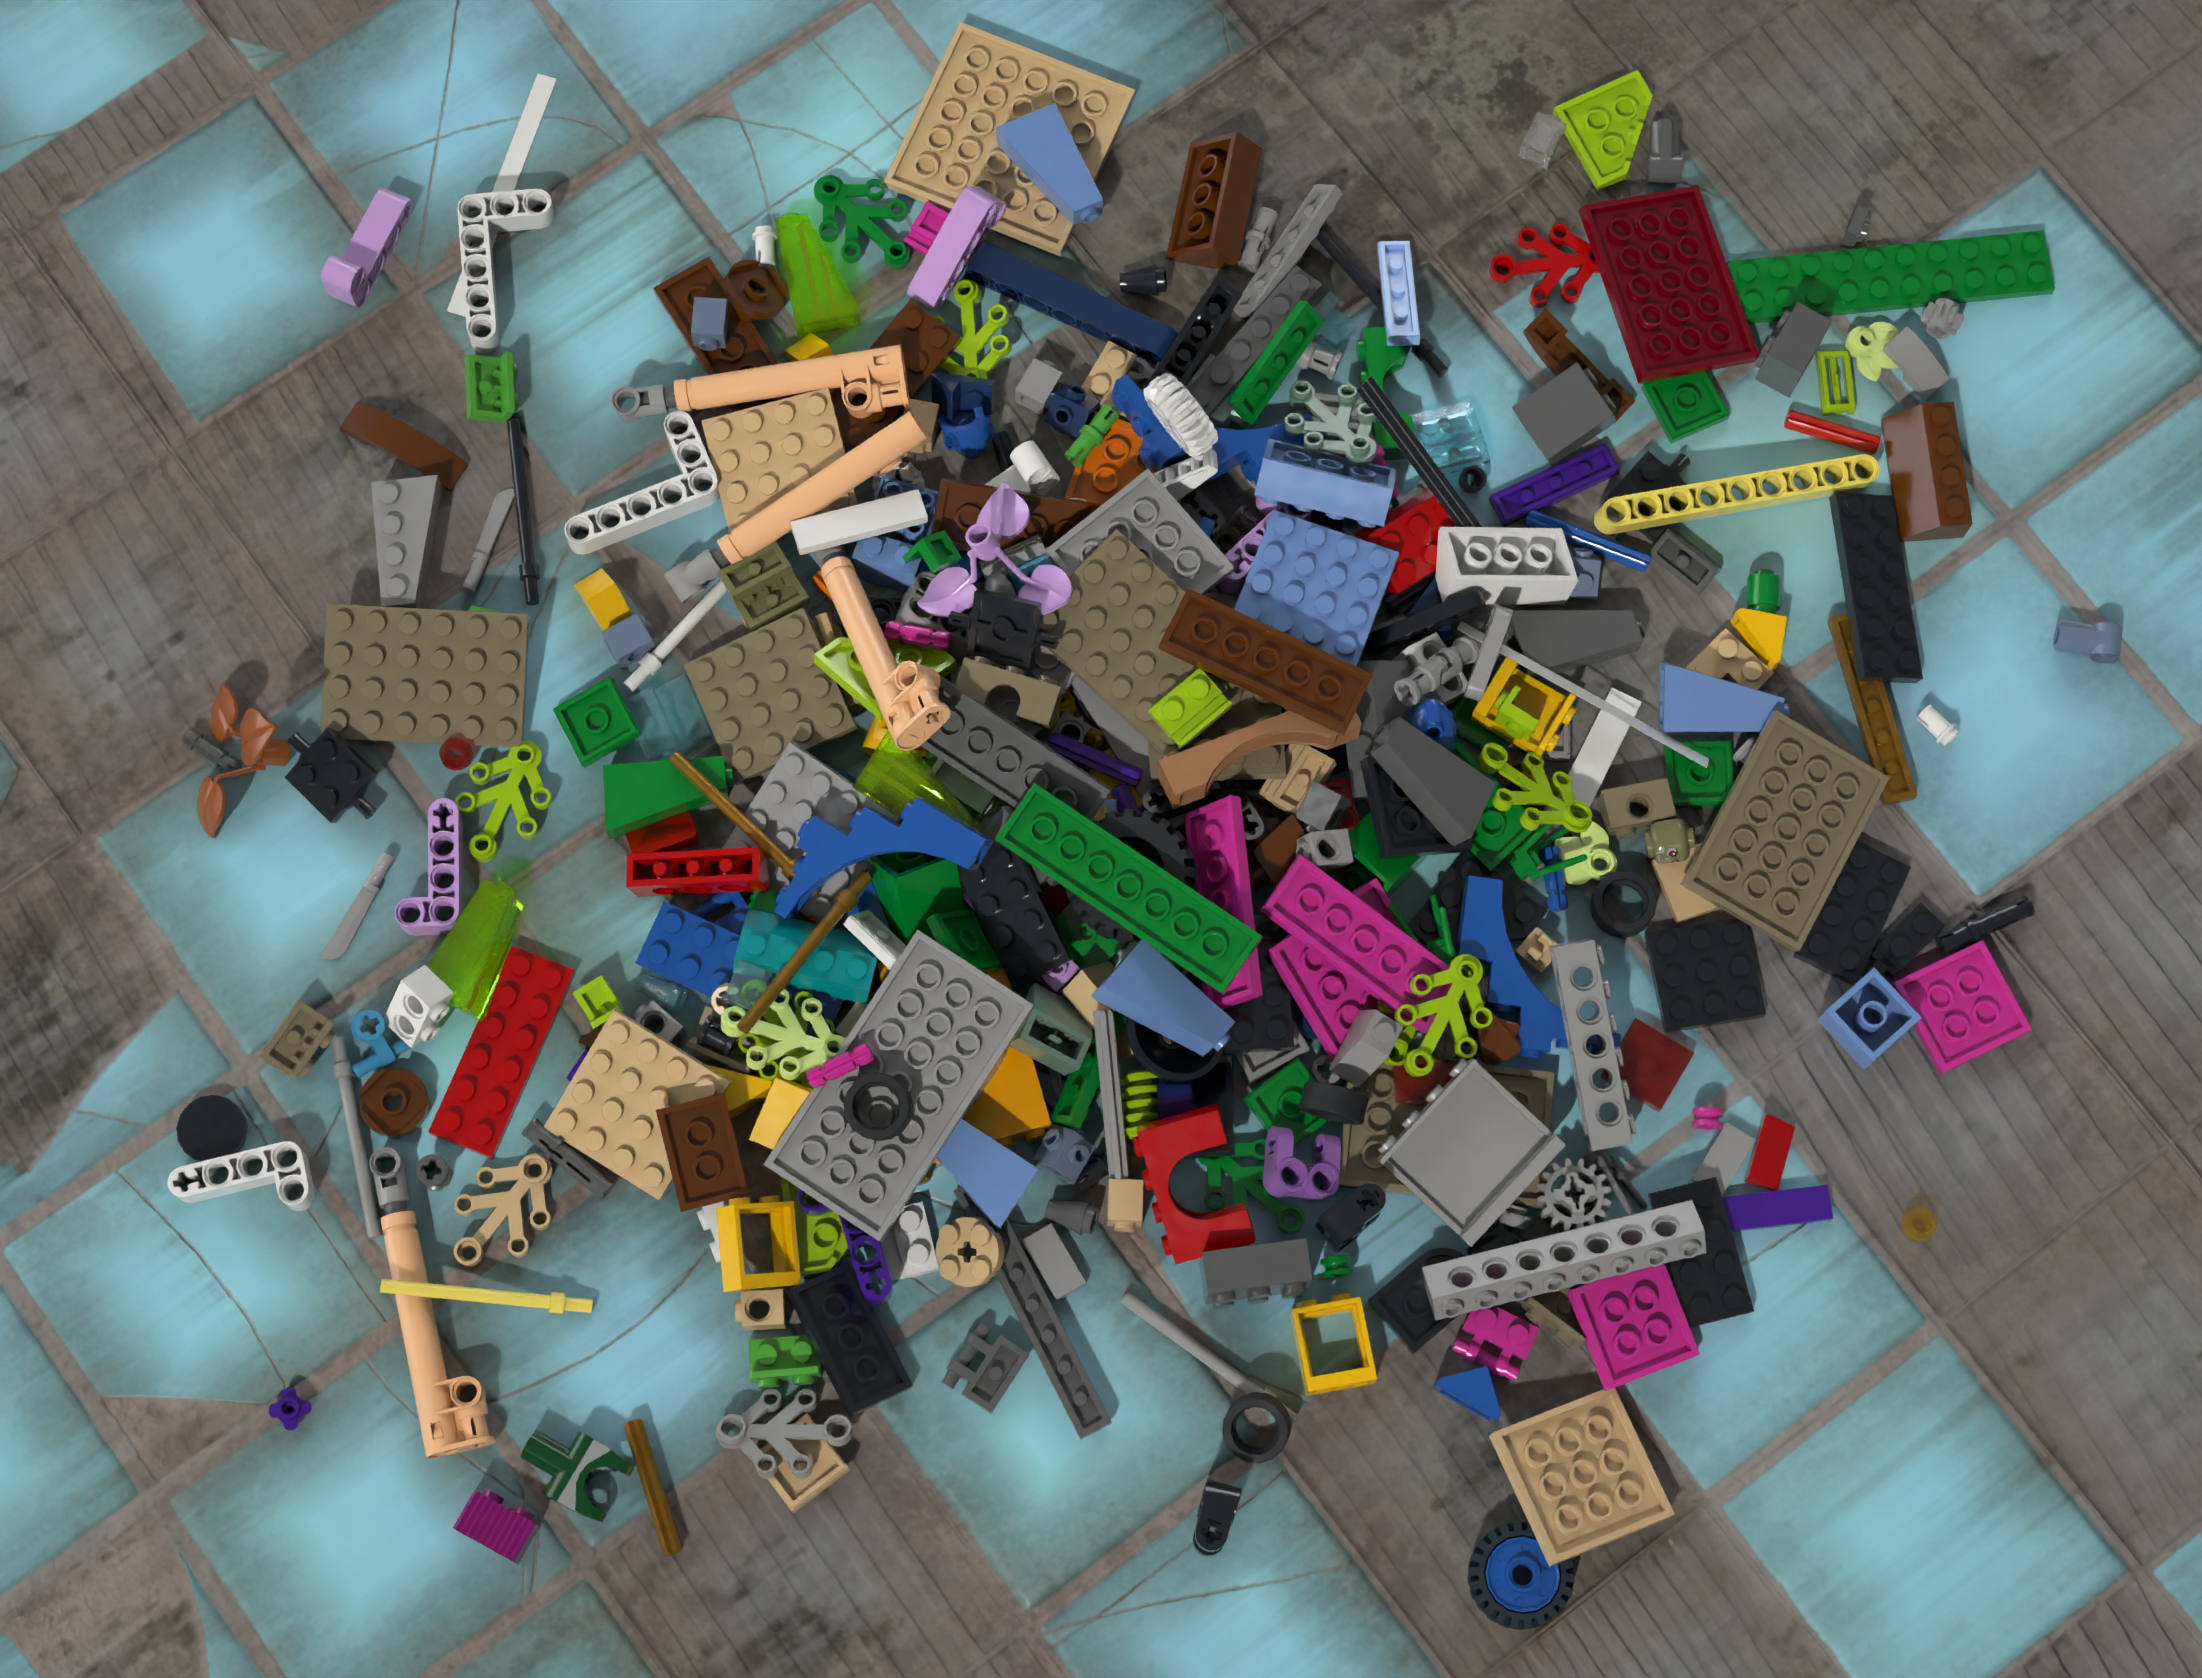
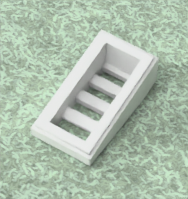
[1154,449,1218,501]

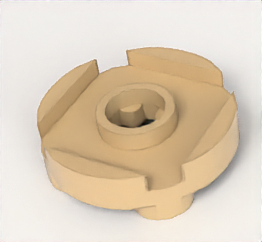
[936,1216,1005,1287]

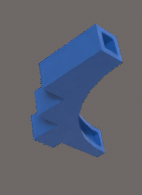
[1111,374,1327,485]
[774,798,994,919]
[1455,875,1621,1059]

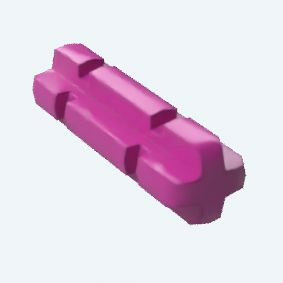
[885,621,951,651]
[806,1044,874,1088]

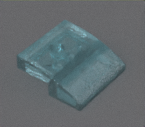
[1410,400,1490,475]
[625,674,714,761]

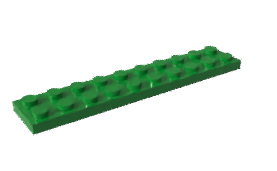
[1727,230,2055,324]

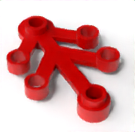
[1489,223,1600,308]

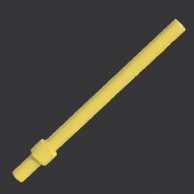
[380,1278,593,1314]

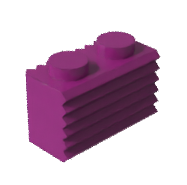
[453,1489,539,1564]

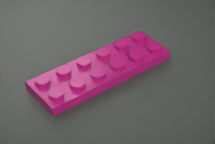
[1184,795,1262,1010]
[1260,854,1451,1034]

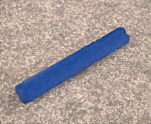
[1525,510,1651,572]

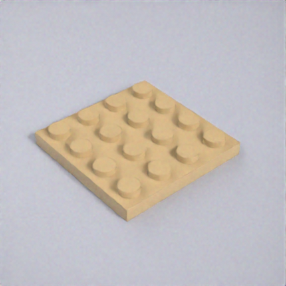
[702,387,859,535]
[544,1009,732,1200]
[1489,1388,1675,1567]

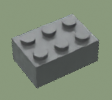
[1199,1238,1313,1309]

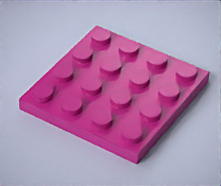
[1265,878,1405,1062]

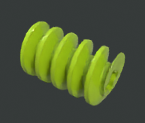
[1120,1070,1162,1144]

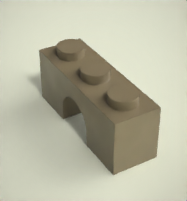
[955,656,1064,732]

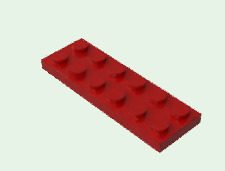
[428,946,576,1159]

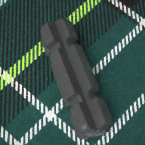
[181,728,243,773]

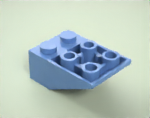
[851,475,938,593]

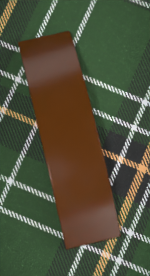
[1523,308,1635,421]
[339,402,468,492]

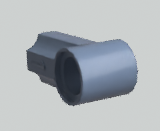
[2053,620,2123,664]

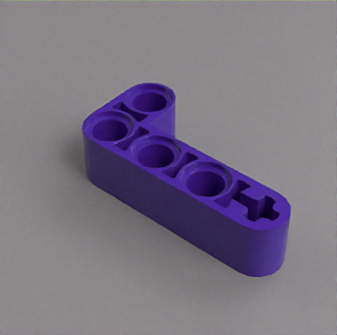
[797,1188,893,1305]

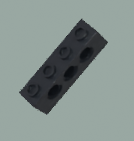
[1144,277,1242,388]

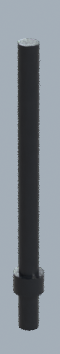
[1315,229,1448,377]
[507,418,540,605]

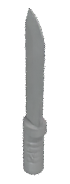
[462,488,515,593]
[321,852,395,960]

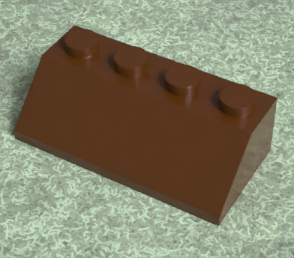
[1166,131,1262,269]
[1881,401,1973,542]

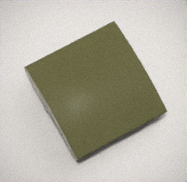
[718,541,810,632]

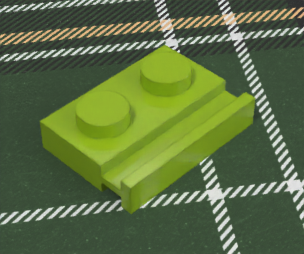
[1148,668,1233,750]

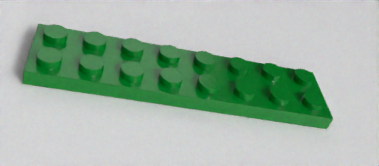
[995,783,1263,995]

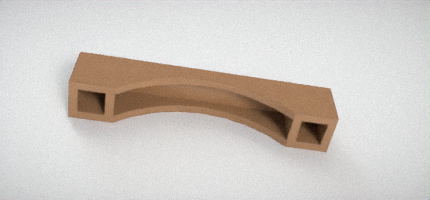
[1157,709,1362,809]

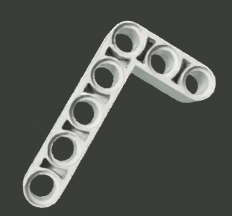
[457,188,554,353]
[564,411,720,555]

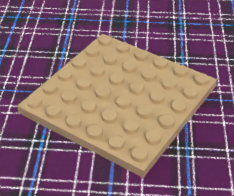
[883,22,1135,257]

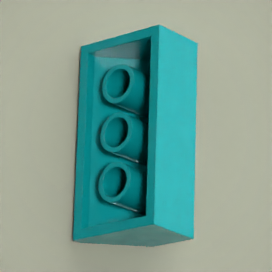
[732,908,877,1004]

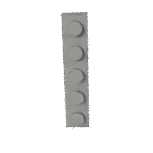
[1233,184,1343,318]

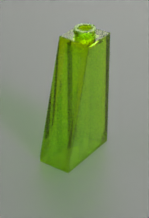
[774,213,861,337]
[852,730,979,829]
[427,879,523,1022]

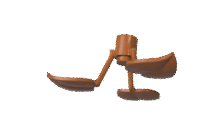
[197,684,290,838]

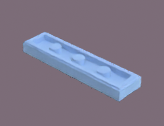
[1377,241,1420,346]

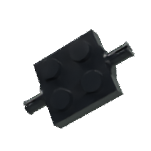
[1604,451,1690,543]
[948,589,1059,671]
[284,728,378,823]

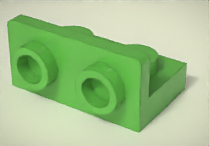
[748,1335,822,1388]

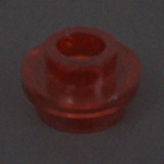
[439,738,474,771]

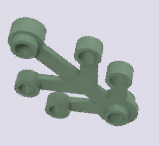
[1284,380,1377,466]

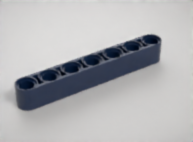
[965,242,1178,365]

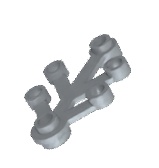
[715,1388,853,1479]

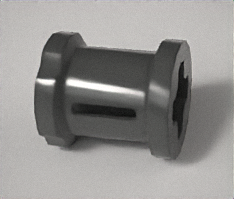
[416,1154,452,1191]

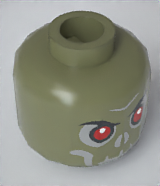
[1645,818,1696,864]

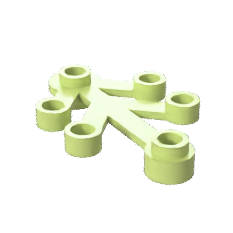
[721,989,845,1080]

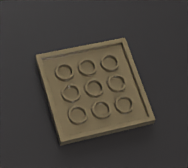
[684,608,858,785]

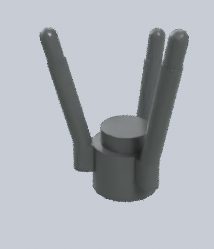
[1581,1149,1647,1221]

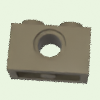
[1597,778,1676,839]

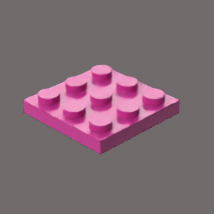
[1891,940,2032,1075]
[1567,1263,1700,1391]

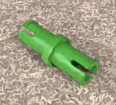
[1064,404,1119,467]

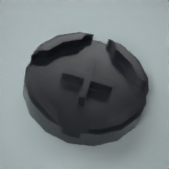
[176,1095,247,1162]

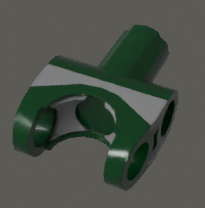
[520,1430,634,1522]

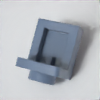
[1569,548,1601,599]

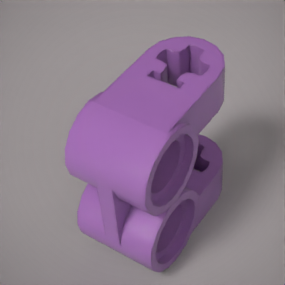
[1263,1126,1341,1202]

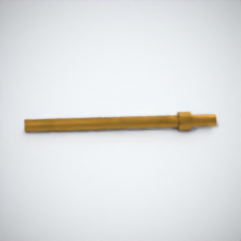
[669,751,822,898]
[737,871,872,1034]

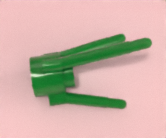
[1507,824,1588,882]
[1388,894,1456,966]

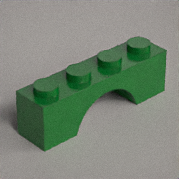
[1356,327,1414,460]

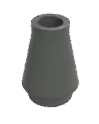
[1045,1198,1099,1236]

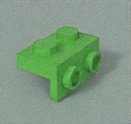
[464,351,519,424]

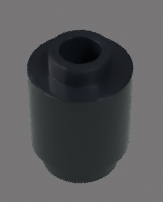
[1466,1225,1520,1256]

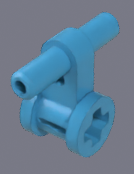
[350,1010,410,1078]

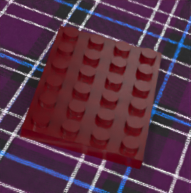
[1578,185,1759,384]

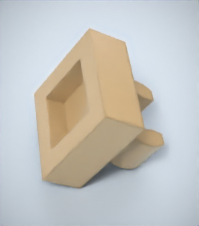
[1514,927,1557,976]

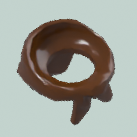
[1478,1013,1521,1066]

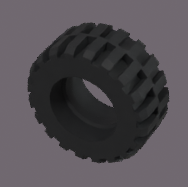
[1065,809,1198,944]

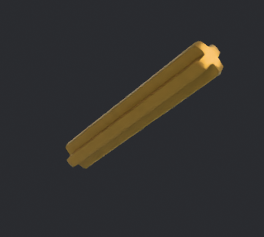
[624,1419,682,1556]

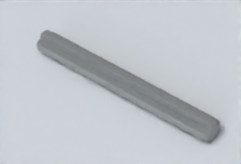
[1093,1009,1129,1179]

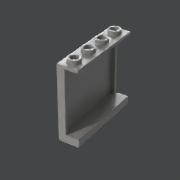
[1377,1058,1566,1247]

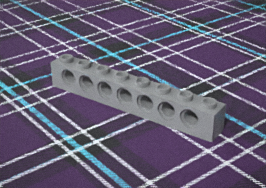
[1422,1200,1706,1320]

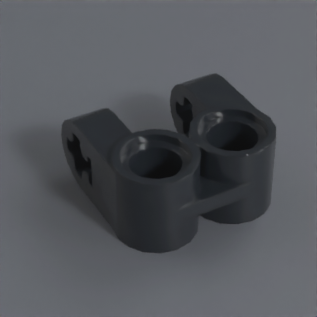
[1314,1183,1386,1253]
[1193,1479,1242,1557]

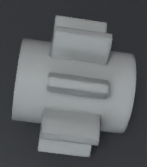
[1920,298,1964,339]

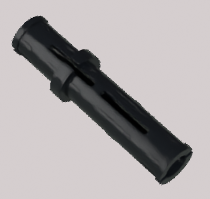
[1935,896,2035,955]

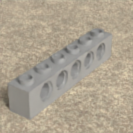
[1549,938,1636,1151]

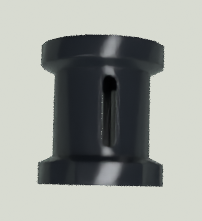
[697,1015,739,1057]

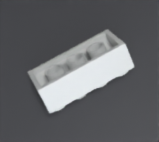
[1435,527,1578,605]

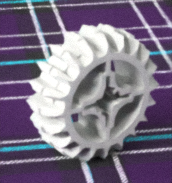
[1144,373,1218,458]

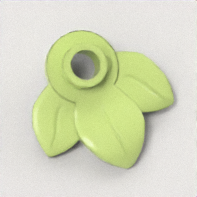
[1845,322,1899,382]
[1554,821,1617,885]

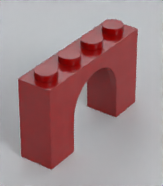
[1132,1104,1256,1265]

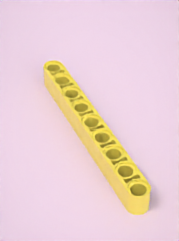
[1594,454,1879,534]

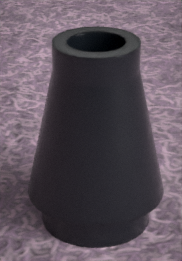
[1120,263,1167,296]

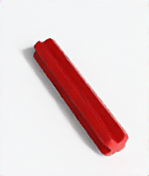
[1784,410,1880,454]

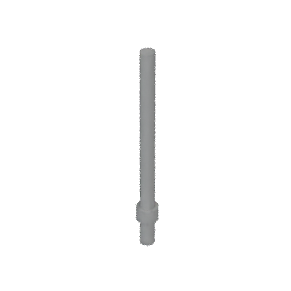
[331,1036,382,1239]
[1120,1291,1298,1425]

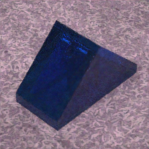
[1157,1078,1200,1120]

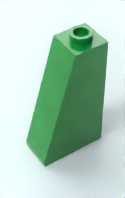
[603,756,734,839]

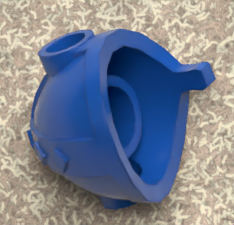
[938,406,995,460]
[1405,698,1457,752]

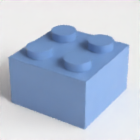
[1817,968,1922,1070]

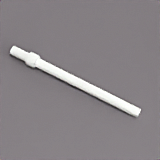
[623,579,727,692]

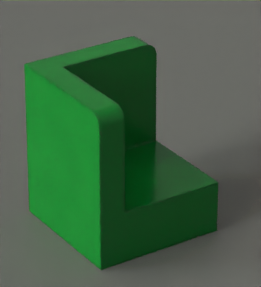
[902,530,962,575]

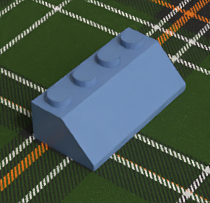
[1254,438,1397,528]

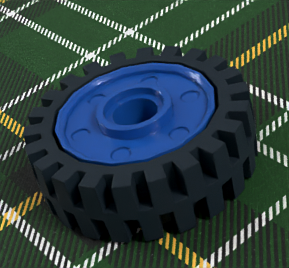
[1467,1522,1575,1630]

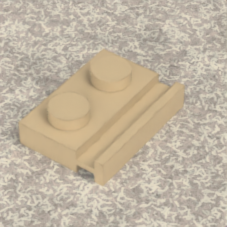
[1258,744,1337,816]

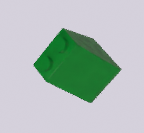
[1323,812,1427,898]
[865,851,965,946]

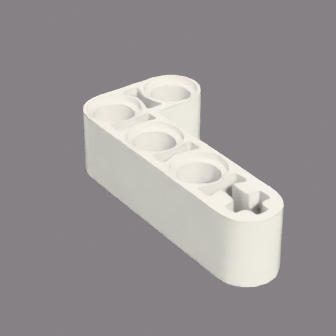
[985,441,1060,495]
[168,1141,315,1211]

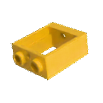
[716,1196,801,1292]
[1290,1293,1377,1397]

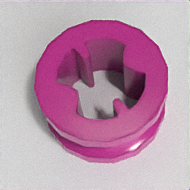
[1692,1107,1723,1130]

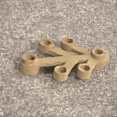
[454,1153,553,1267]

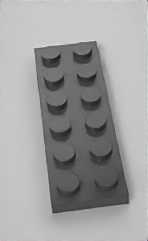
[921,676,1112,821]

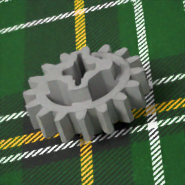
[1535,1158,1612,1232]

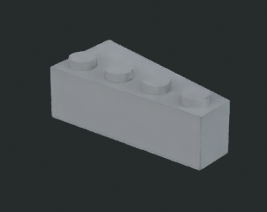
[371,475,443,609]

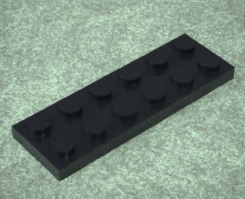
[1829,492,1923,683]

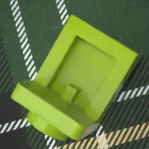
[1494,685,1540,742]
[573,974,624,1029]

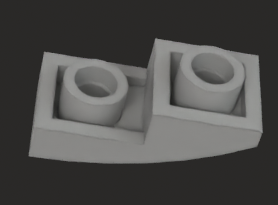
[1882,326,1949,401]

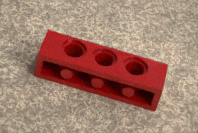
[626,847,770,897]

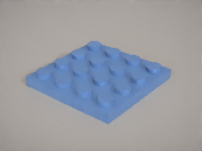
[1234,510,1399,666]

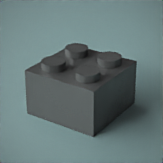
[1755,302,1832,398]

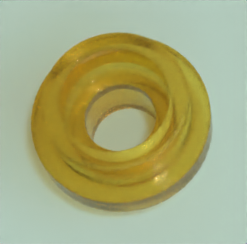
[1901,1207,1937,1242]

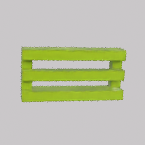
[1815,350,1856,416]

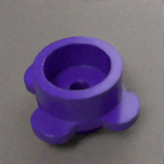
[269,1388,312,1431]

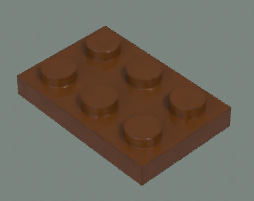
[656,1093,749,1212]

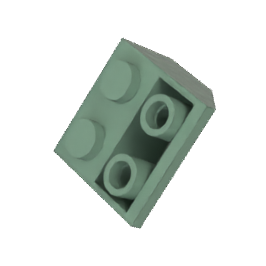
[1009,983,1093,1075]

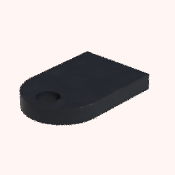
[1367,1248,1465,1355]

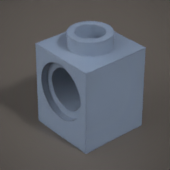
[691,297,729,351]
[601,613,657,670]

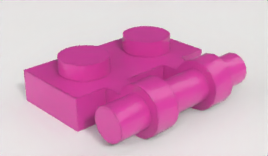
[1452,1306,1540,1382]

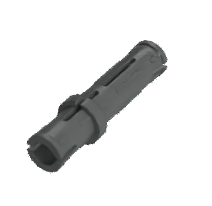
[522,1118,615,1200]

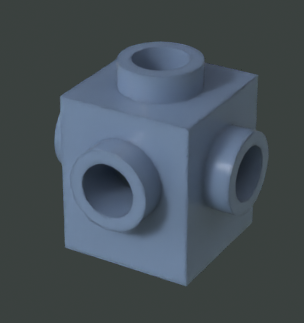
[1032,1124,1095,1183]

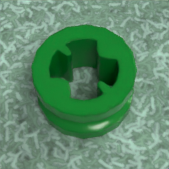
[1320,1255,1353,1279]

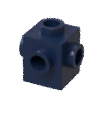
[1044,384,1100,438]

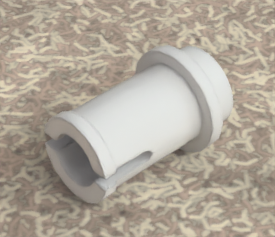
[752,226,778,269]
[1915,704,1959,746]

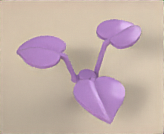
[917,482,1073,617]

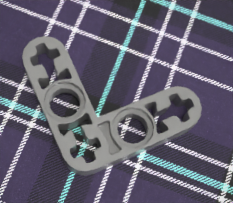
[1464,604,1513,702]

